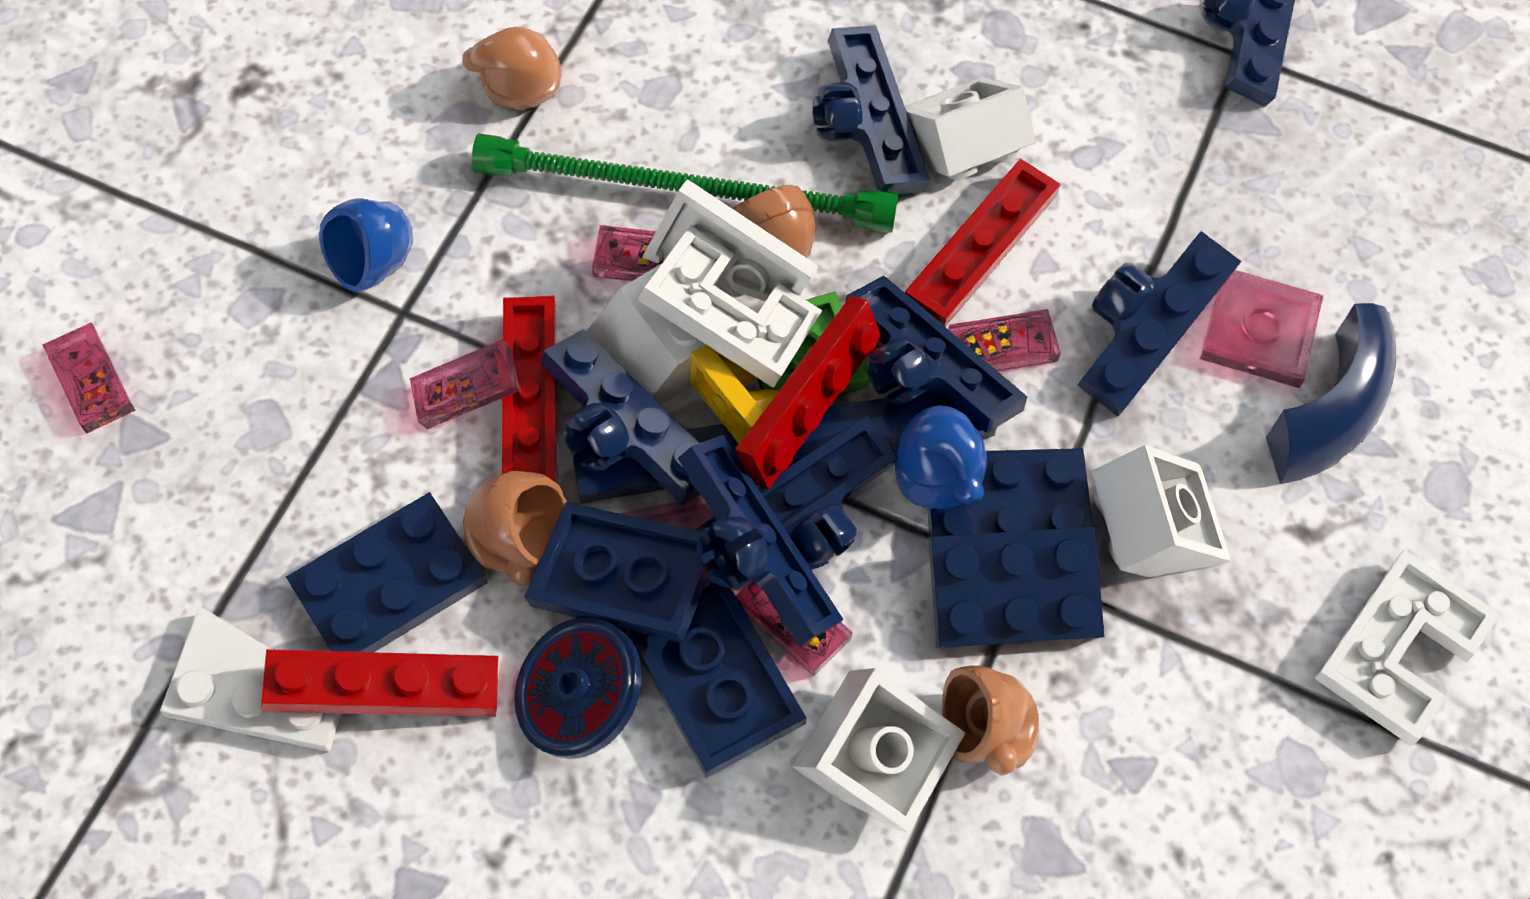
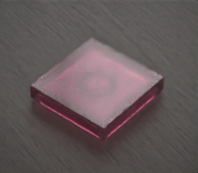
[1199,270,1324,388]

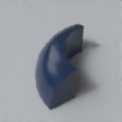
[1266,303,1396,484]

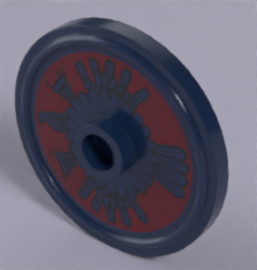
[515,617,642,759]

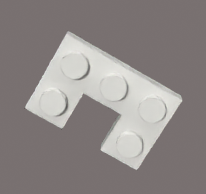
[638,225,822,388]
[1314,549,1501,746]

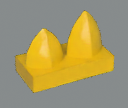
[689,345,779,444]

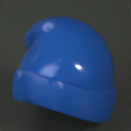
[319,198,413,292]
[895,405,987,509]

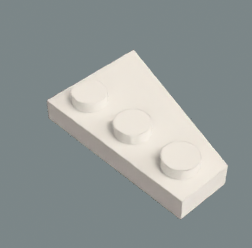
[642,179,819,302]
[160,606,342,752]

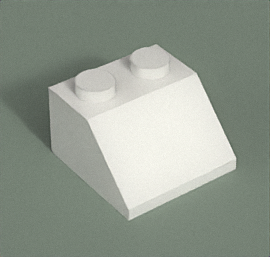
[905,77,1036,179]
[586,264,720,405]
[1091,445,1231,577]
[792,668,965,833]

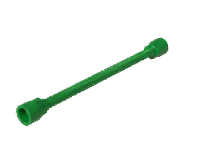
[472,133,898,233]

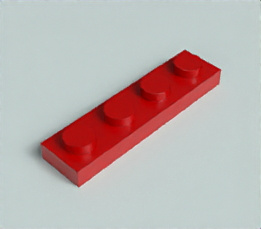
[904,158,1061,327]
[502,296,558,484]
[735,296,881,490]
[261,649,499,717]

